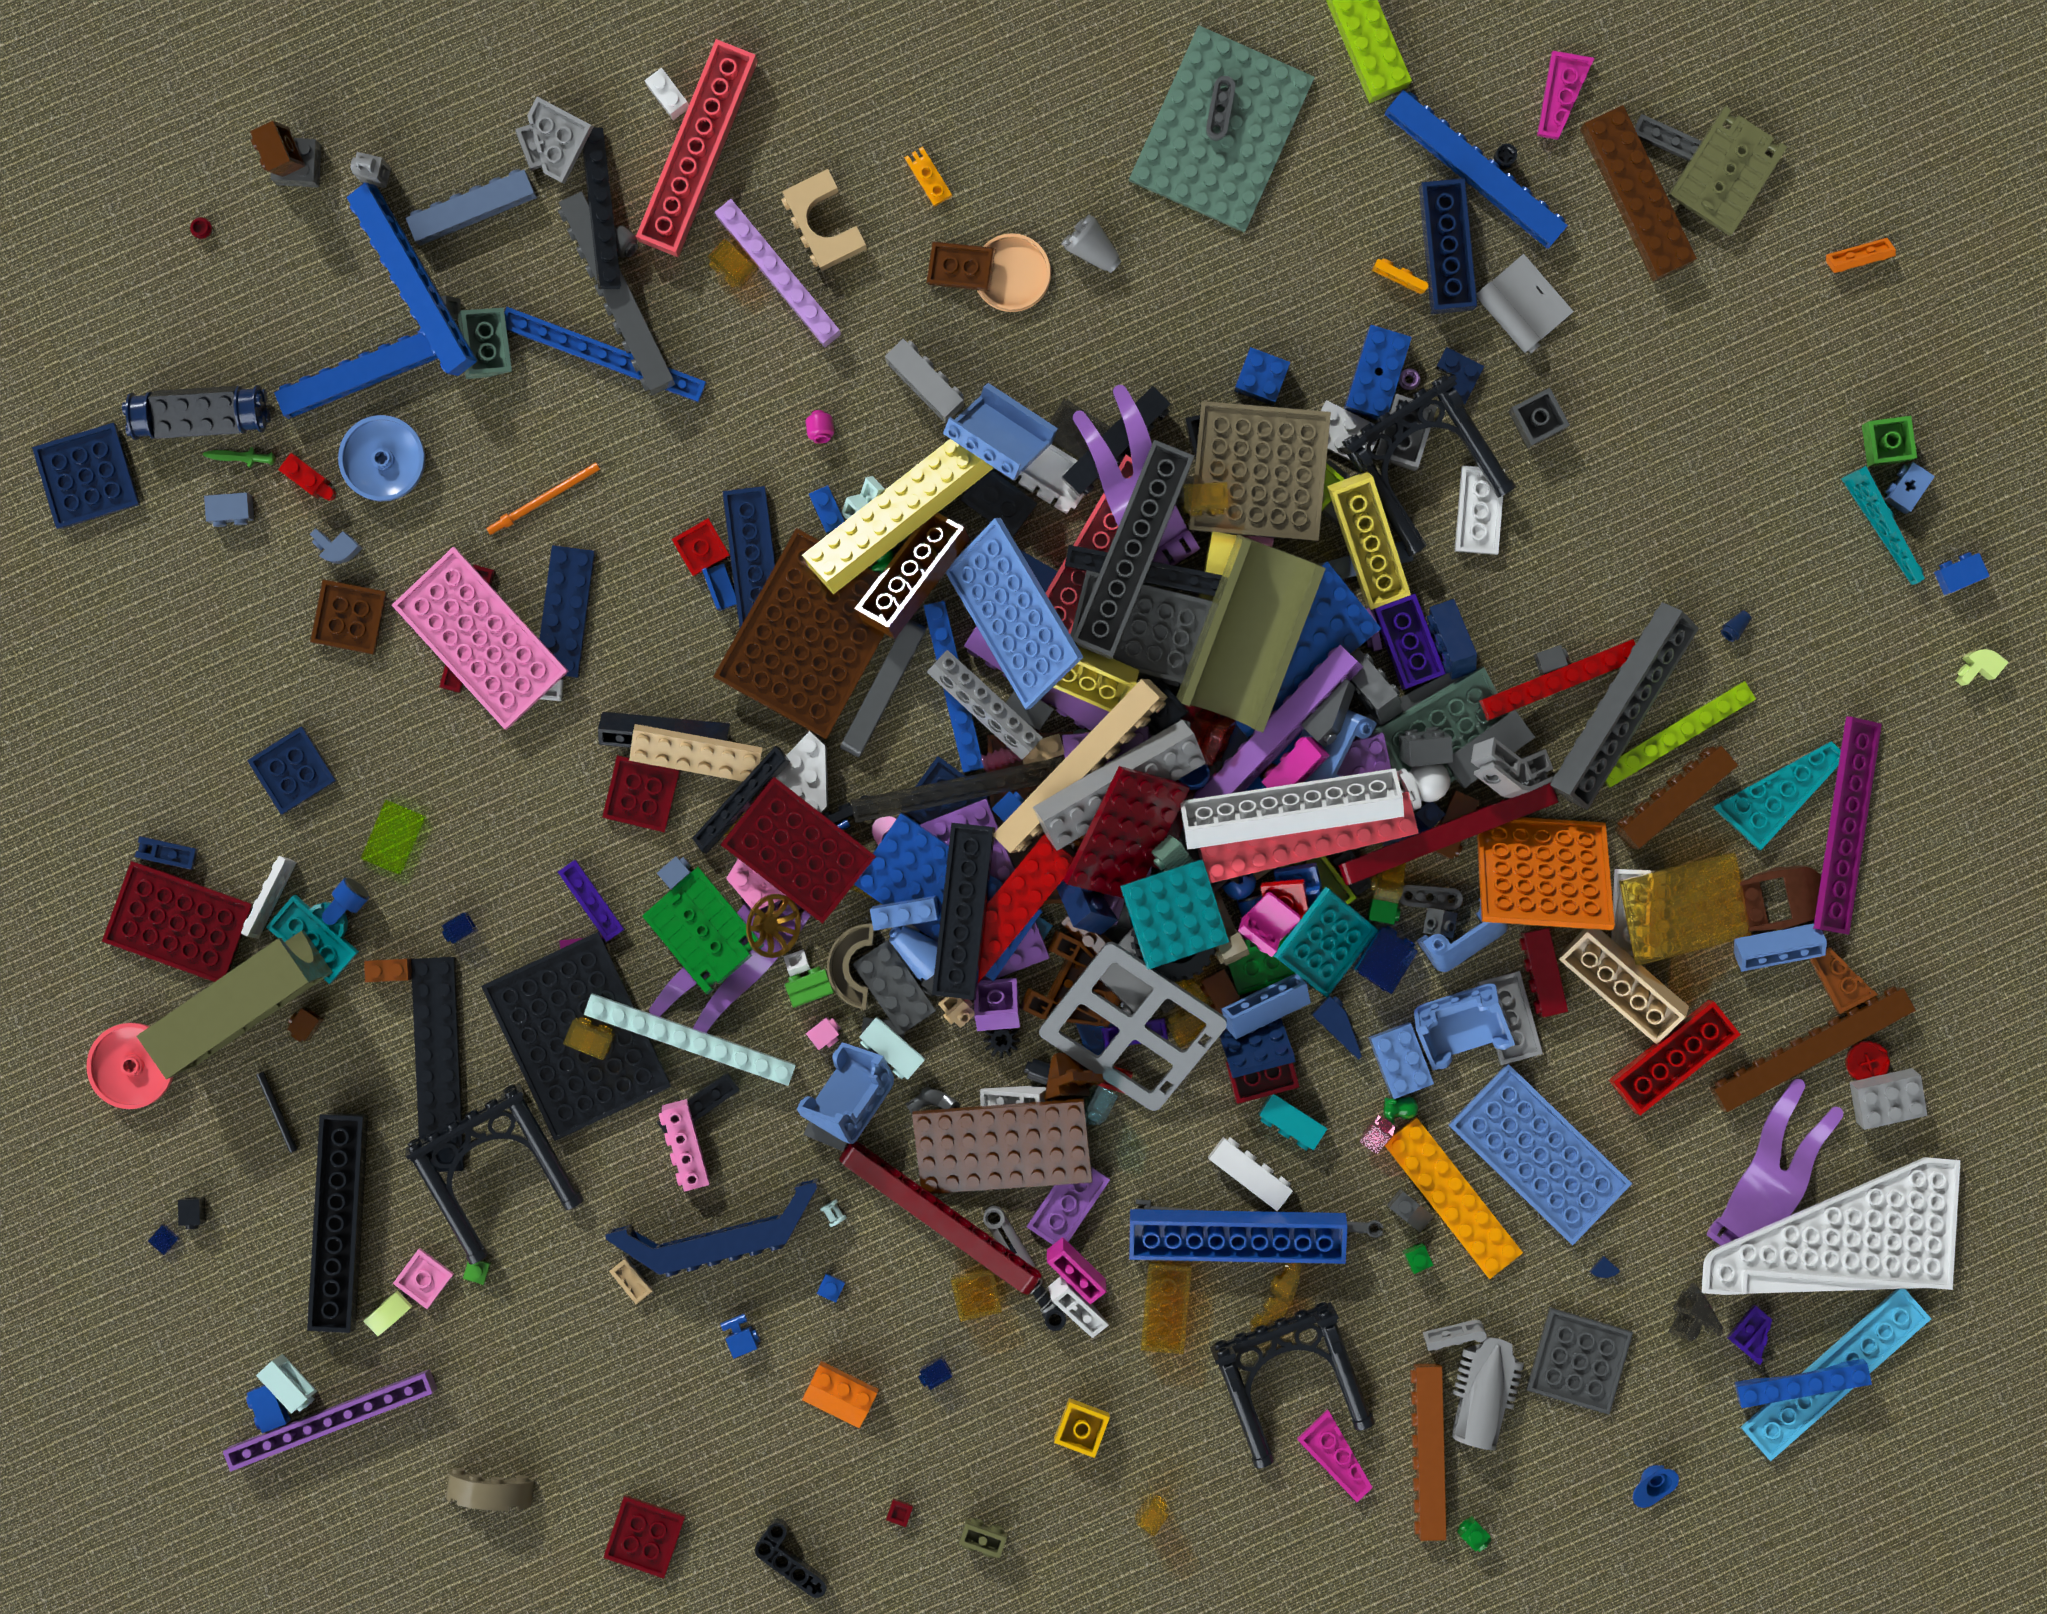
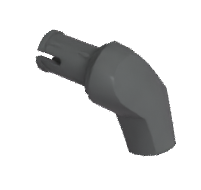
[905,1087,960,1113]

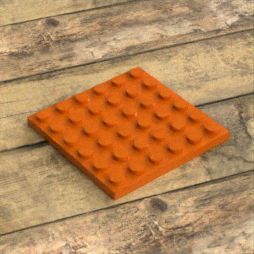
[1477,817,1615,930]

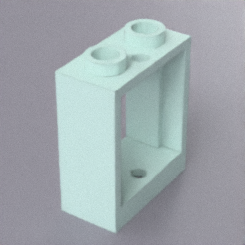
[256,1354,317,1414]

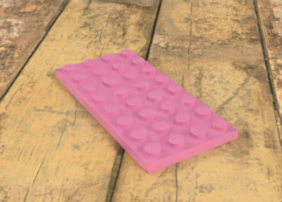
[392,547,569,730]

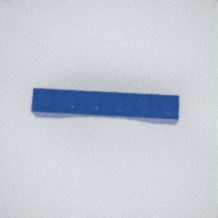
[1734,1359,1872,1408]

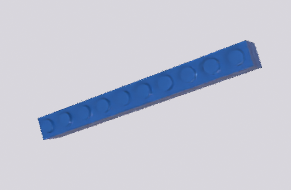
[1384,90,1568,249]
[347,182,477,376]

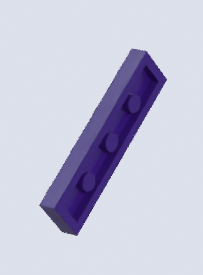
[558,860,625,942]

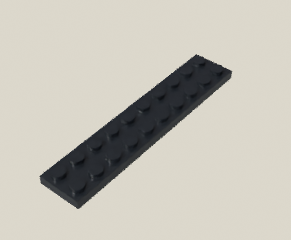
[411,957,465,1172]

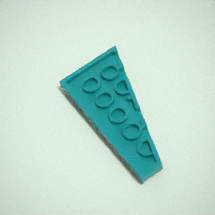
[1841,466,1925,585]
[1712,741,1841,850]

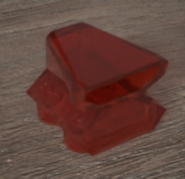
[1191,708,1236,766]

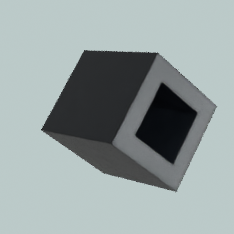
[178,1197,206,1229]

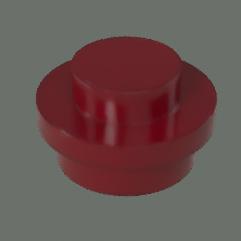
[190,217,212,239]

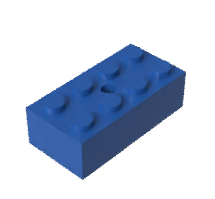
[1344,325,1412,421]

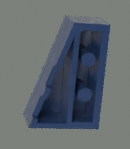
[1056,879,1118,935]

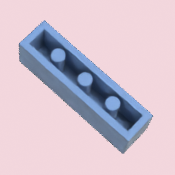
[1733,924,1827,972]
[1222,973,1311,1039]

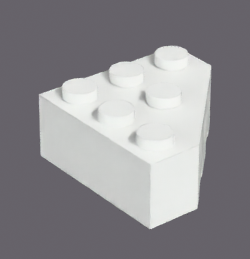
[776,731,828,813]

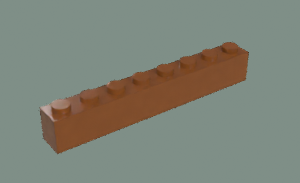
[1410,1364,1446,1541]

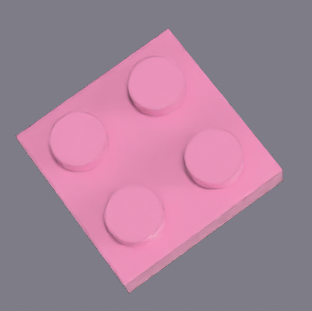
[393,1248,454,1309]

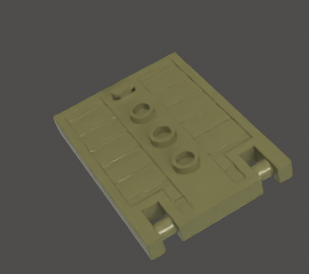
[1668,106,1787,236]

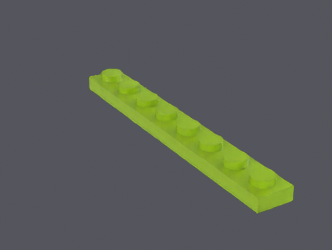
[1605,681,1756,788]

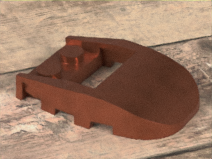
[1736,865,1821,932]

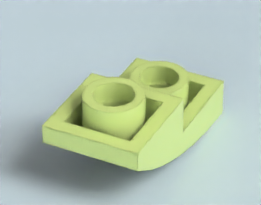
[363,1291,412,1336]

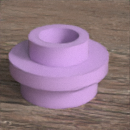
[1399,369,1420,390]

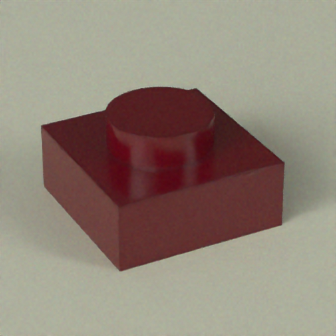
[886,1498,913,1527]

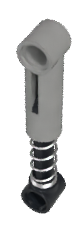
[983,1206,1066,1331]

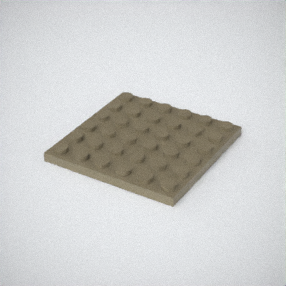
[1189,401,1331,542]

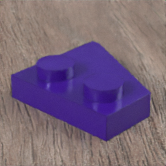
[1727,1305,1772,1365]

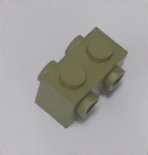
[959,1517,1007,1558]

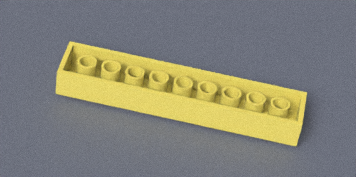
[802,439,994,594]

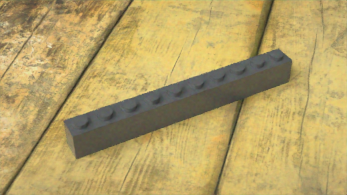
[558,191,675,395]

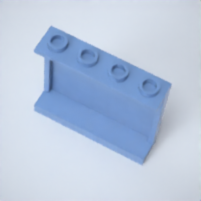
[943,383,1058,480]

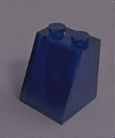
[1351,925,1418,994]

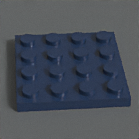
[32,422,140,529]

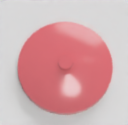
[87,1023,173,1109]

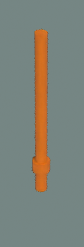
[486,462,600,535]

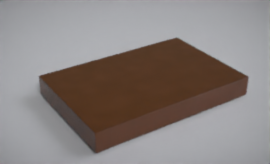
[926,242,996,291]

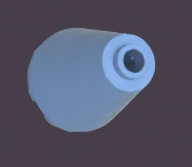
[889,925,938,981]

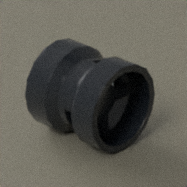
[1493,143,1518,169]

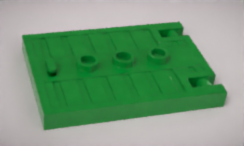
[642,867,764,994]

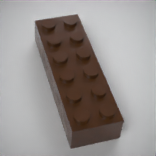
[855,513,970,639]
[1614,746,1738,849]

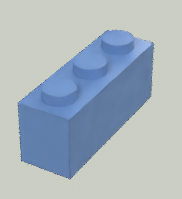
[870,896,940,930]

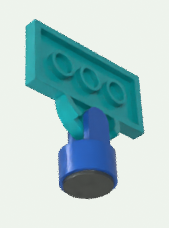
[266,878,369,984]

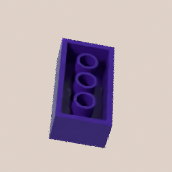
[1374,594,1446,690]

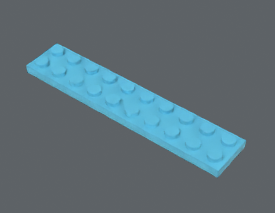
[1740,1289,1931,1461]

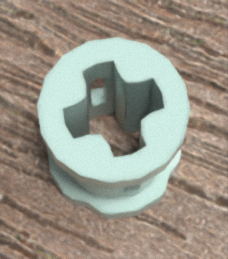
[820,1199,847,1227]

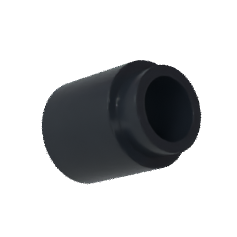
[1024,1058,1050,1085]

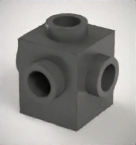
[1423,908,1458,939]

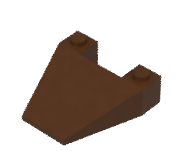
[1019,930,1121,1027]

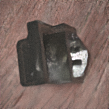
[1668,1282,1723,1343]

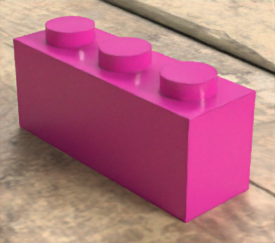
[1262,737,1330,788]
[1047,1237,1106,1305]

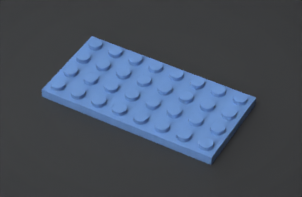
[946,518,1083,709]
[1448,1064,1632,1245]

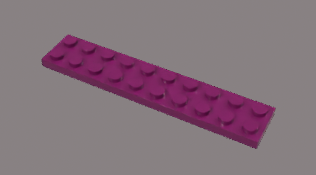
[1813,716,1882,935]

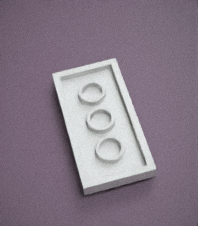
[1455,466,1505,555]

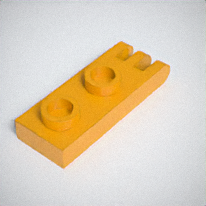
[904,147,952,207]
[1372,258,1428,294]

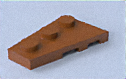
[1810,947,1878,1014]

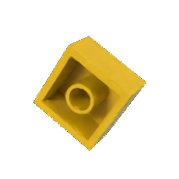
[1054,1398,1110,1458]

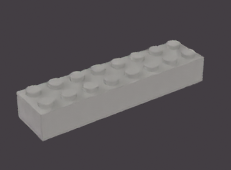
[1033,720,1206,850]

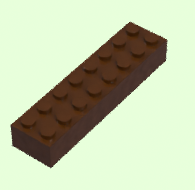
[1580,105,1697,282]

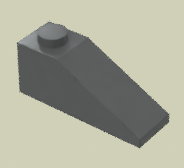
[1301,678,1356,747]

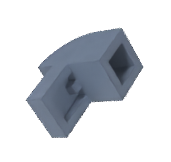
[310,528,363,564]

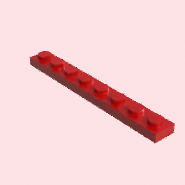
[1479,639,1636,721]

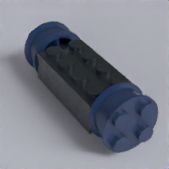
[122,385,271,440]

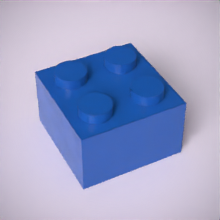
[1234,347,1290,406]

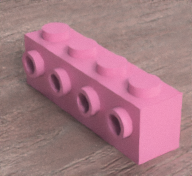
[659,1099,709,1192]

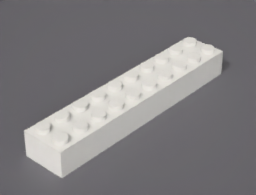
[1180,768,1404,849]

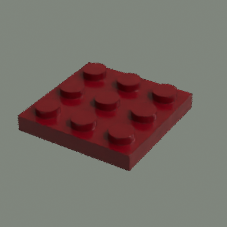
[602,755,680,833]
[603,1495,686,1579]

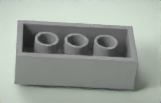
[885,339,964,424]

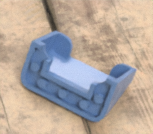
[1294,709,1377,782]
[1416,898,1508,972]
[1414,984,1515,1070]
[797,1042,894,1144]

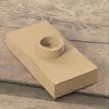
[609,1257,653,1304]

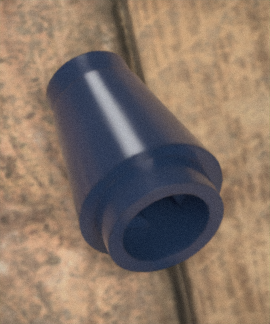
[1721,610,1752,642]

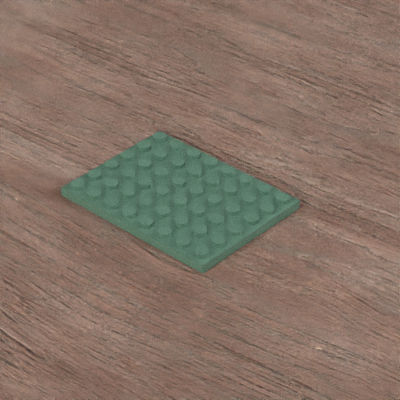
[1129,25,1315,233]

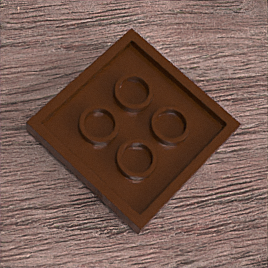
[310,580,387,655]

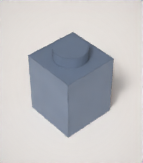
[657,856,692,889]

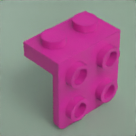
[1238,892,1301,957]

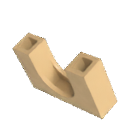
[781,169,867,272]

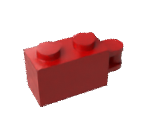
[278,453,336,501]

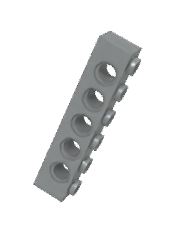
[927,650,1043,760]

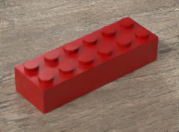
[1608,1000,1741,1116]

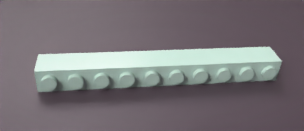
[584,993,795,1086]

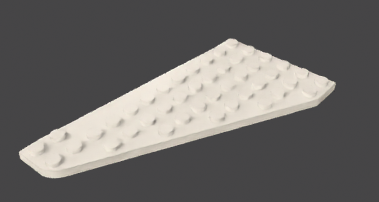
[1702,1157,1960,1295]

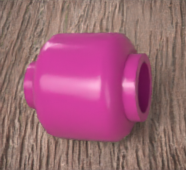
[805,410,835,444]

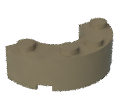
[1213,891,1249,966]
[827,923,875,1010]
[446,1468,534,1511]

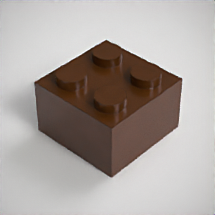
[250,121,305,177]

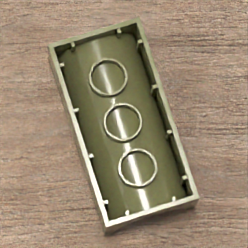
[1177,535,1326,733]
[137,930,333,1079]

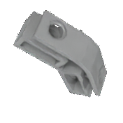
[1471,737,1553,798]

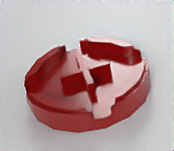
[1845,1041,1890,1081]

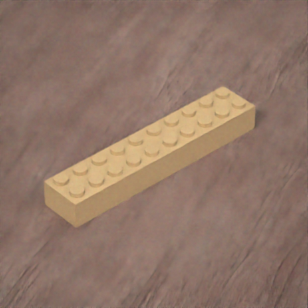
[994,679,1168,853]

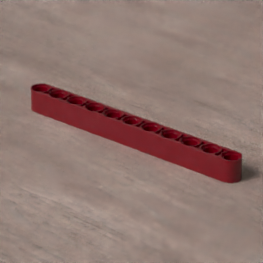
[1338,782,1559,885]
[839,1141,1042,1295]

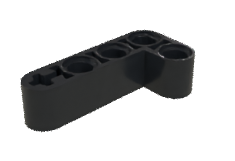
[755,1518,828,1598]

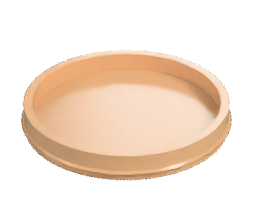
[977,233,1051,312]

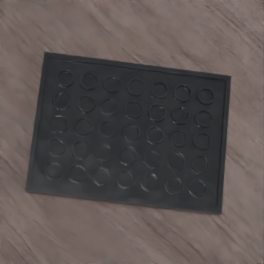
[481,931,672,1141]

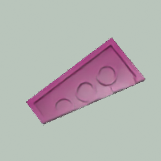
[1537,51,1594,140]
[1297,1409,1372,1502]

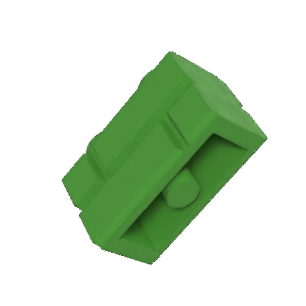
[785,966,834,1008]

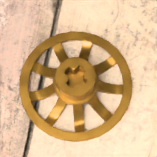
[746,894,801,958]

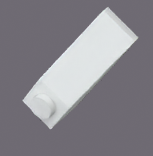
[980,1086,1046,1106]
[1048,1276,1109,1338]

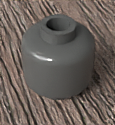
[614,226,638,258]

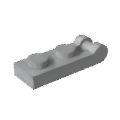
[1423,1320,1487,1351]

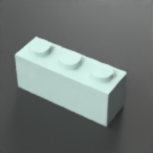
[859,1017,925,1079]

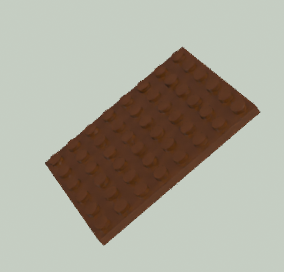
[713,528,885,740]

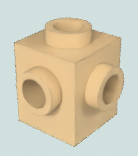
[938,997,974,1028]

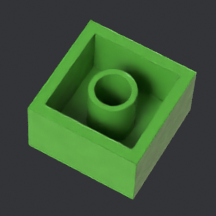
[1862,416,1917,467]

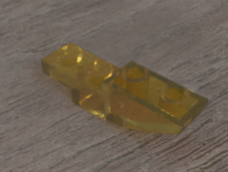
[1249,1263,1301,1331]

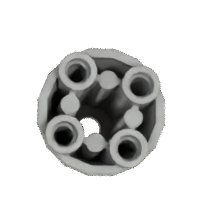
[1061,214,1122,273]

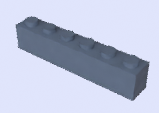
[406,169,537,246]

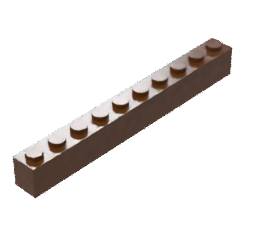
[1710,986,1916,1112]

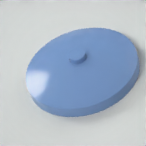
[338,415,425,501]

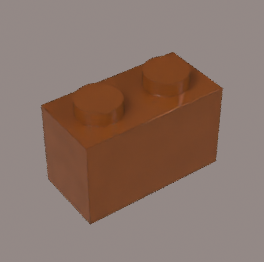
[364,958,412,982]

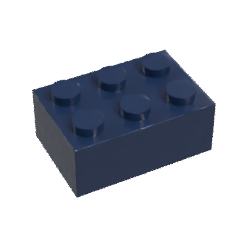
[1427,599,1477,680]

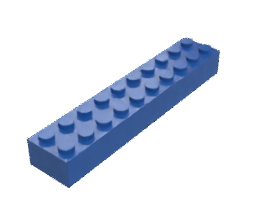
[1129,1209,1347,1264]

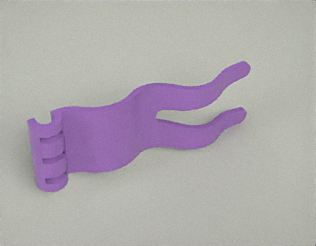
[1073,385,1200,566]
[649,901,811,1033]
[1707,1079,1843,1246]

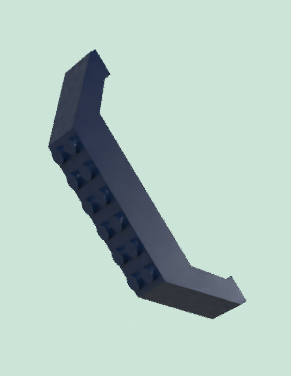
[605,1178,820,1277]

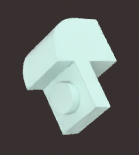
[841,476,885,519]

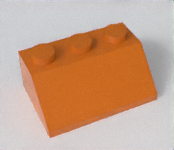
[802,1361,878,1428]

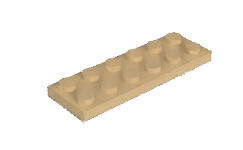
[629,724,763,781]

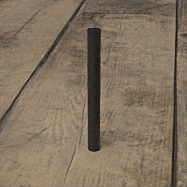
[256,1071,298,1153]

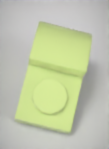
[1955,649,2008,686]

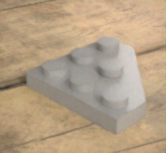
[527,97,594,184]

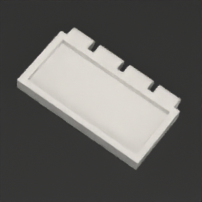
[1002,444,1084,515]

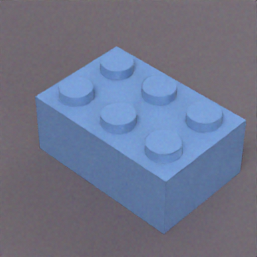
[1368,1022,1434,1099]

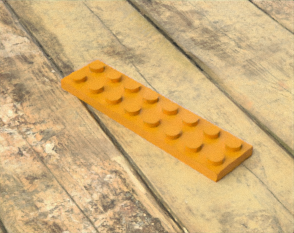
[1383,1117,1523,1279]

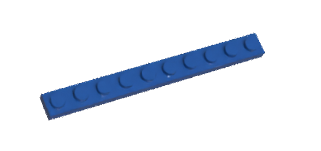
[504,307,706,403]

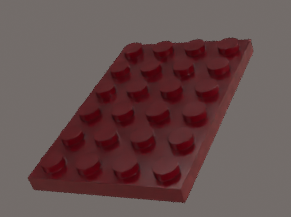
[1063,766,1190,898]
[720,777,876,924]
[102,861,253,982]

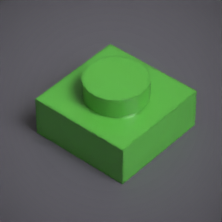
[463,1260,491,1285]

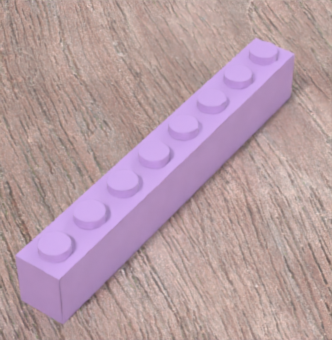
[715,199,841,348]

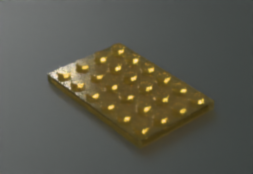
[1619,853,1751,965]

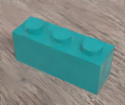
[1258,1094,1327,1151]

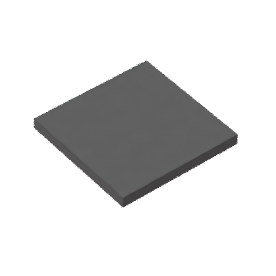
[1526,1307,1633,1415]

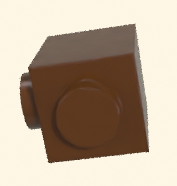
[287,1007,324,1042]

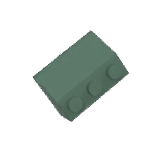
[458,308,512,379]

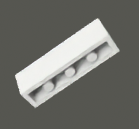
[1208,1137,1293,1212]

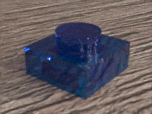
[148,1224,180,1255]

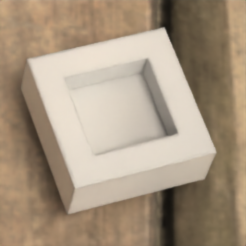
[783,949,810,977]

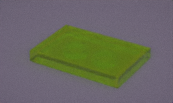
[360,799,426,875]

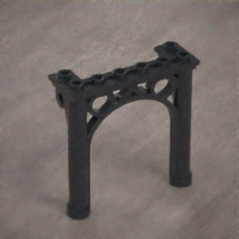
[1338,375,1516,557]
[405,1084,584,1265]
[1210,1302,1375,1468]

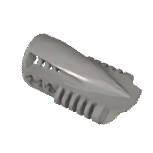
[1452,1337,1524,1450]

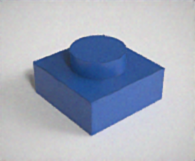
[817,1273,845,1303]

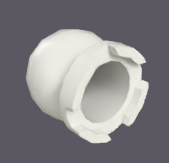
[1396,764,1450,811]

